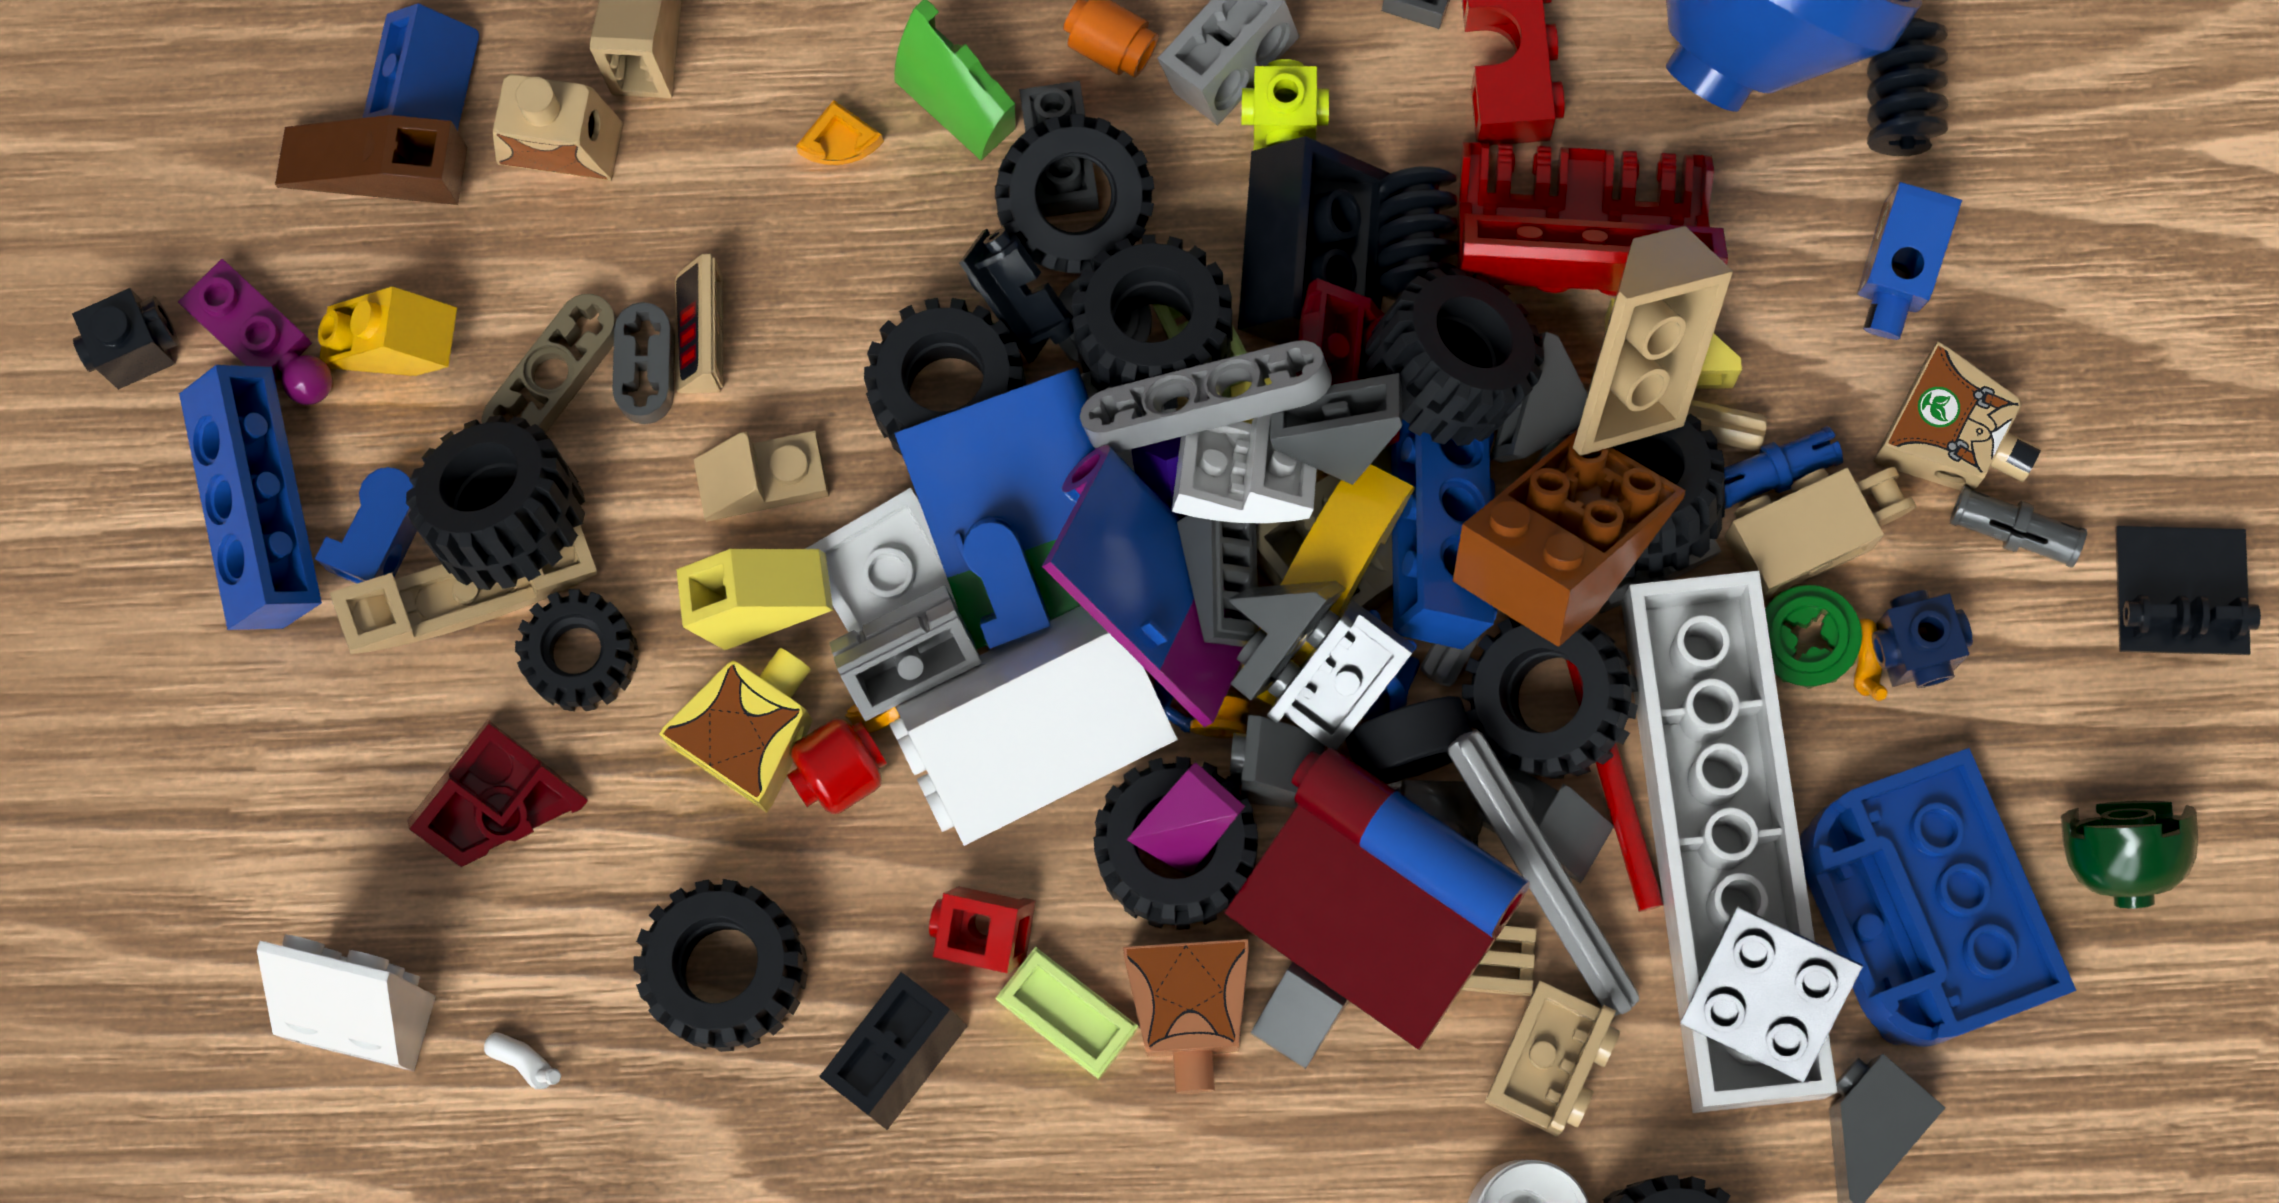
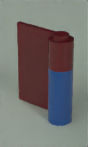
[1224,747,1530,1050]

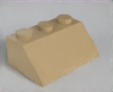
[1573,226,1733,456]

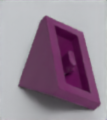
[1127,762,1245,876]

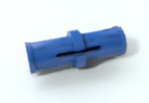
[1724,426,1843,509]

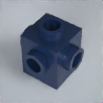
[1872,590,1973,688]

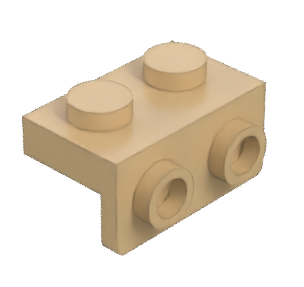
[1484,981,1620,1137]

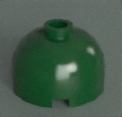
[2061,800,2198,909]

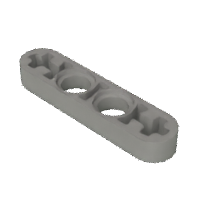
[1080,340,1332,453]

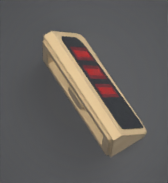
[675,254,723,393]

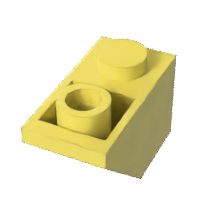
[676,549,833,650]

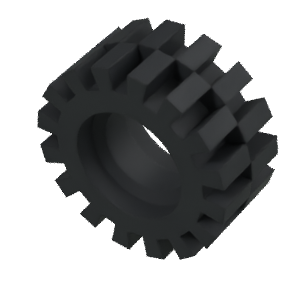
[515,589,638,711]

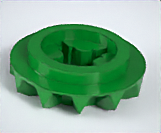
[1765,585,1862,689]

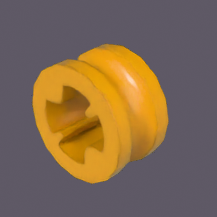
[1190,696,1249,738]

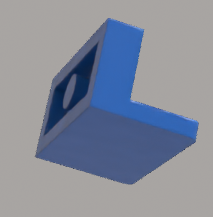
[363,3,479,131]

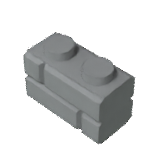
[829,585,982,721]

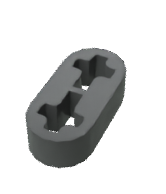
[612,302,675,424]

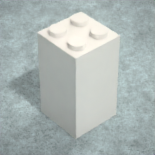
[889,606,1178,846]

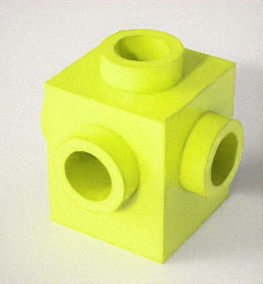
[1241,59,1329,151]

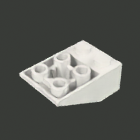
[257,934,436,1071]

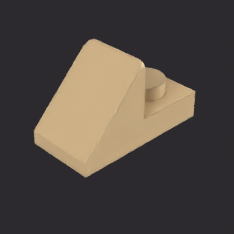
[694,431,829,522]

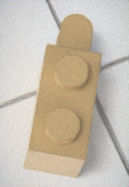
[1724,467,1916,601]

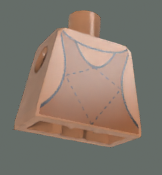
[1123,939,1249,1094]

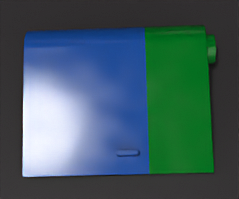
[894,367,1096,649]

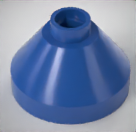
[1666,0,1922,112]

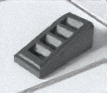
[1177,516,1259,647]

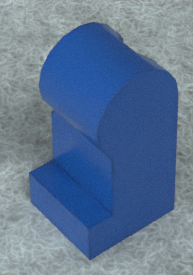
[315,467,417,584]
[963,517,1050,649]

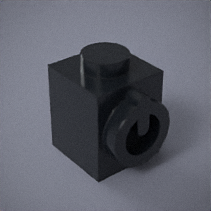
[72,288,179,390]

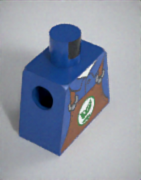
[1857,182,1962,340]

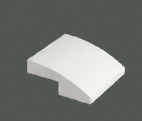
[1172,414,1317,523]

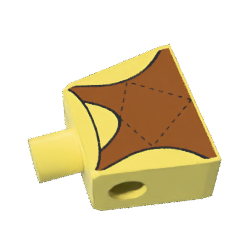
[659,648,812,813]

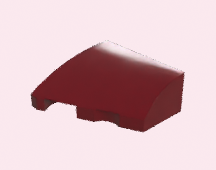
[407,719,588,867]

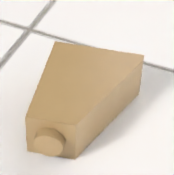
[590,0,682,98]

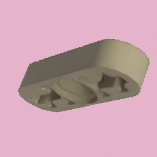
[482,294,617,433]

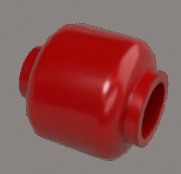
[787,718,887,814]

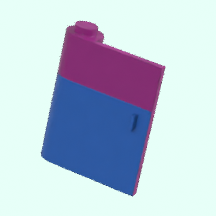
[1042,445,1260,727]

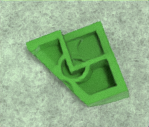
[894,0,1016,161]

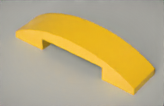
[1242,464,1415,705]

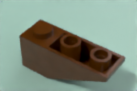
[275,115,468,205]

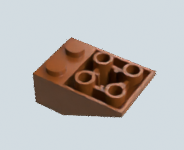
[1453,429,1686,647]

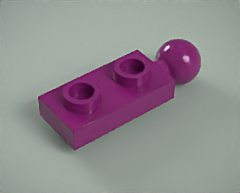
[178,259,333,405]

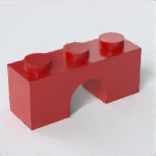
[1462,0,1565,146]

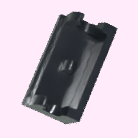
[819,972,968,1130]

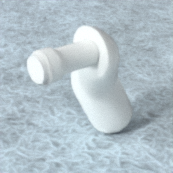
[484,1032,561,1089]

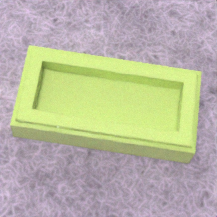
[995,947,1139,1080]

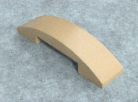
[330,525,597,654]

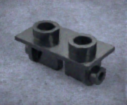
[959,228,1074,363]

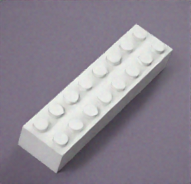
[1621,571,1837,1113]

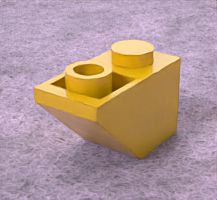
[318,286,457,376]

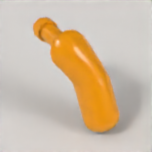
[1854,618,1888,701]

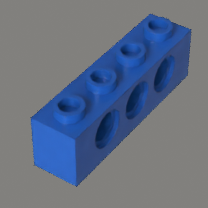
[179,365,322,630]
[1391,419,1498,650]

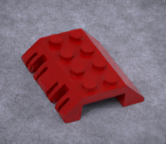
[1457,142,1728,296]

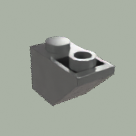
[1230,715,1325,808]

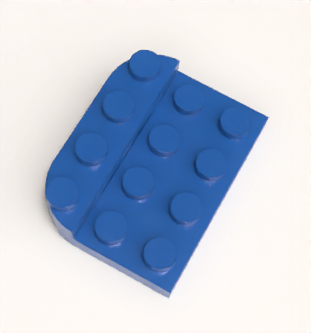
[1800,748,2077,1047]

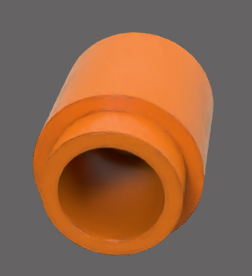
[1063,0,1159,78]

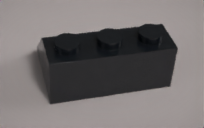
[1238,136,1390,345]

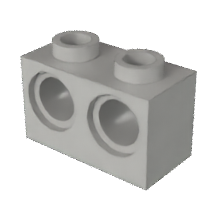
[1157,0,1299,126]

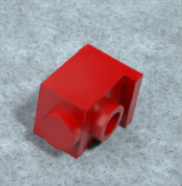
[929,886,1036,973]

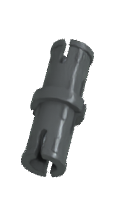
[1950,485,2087,568]

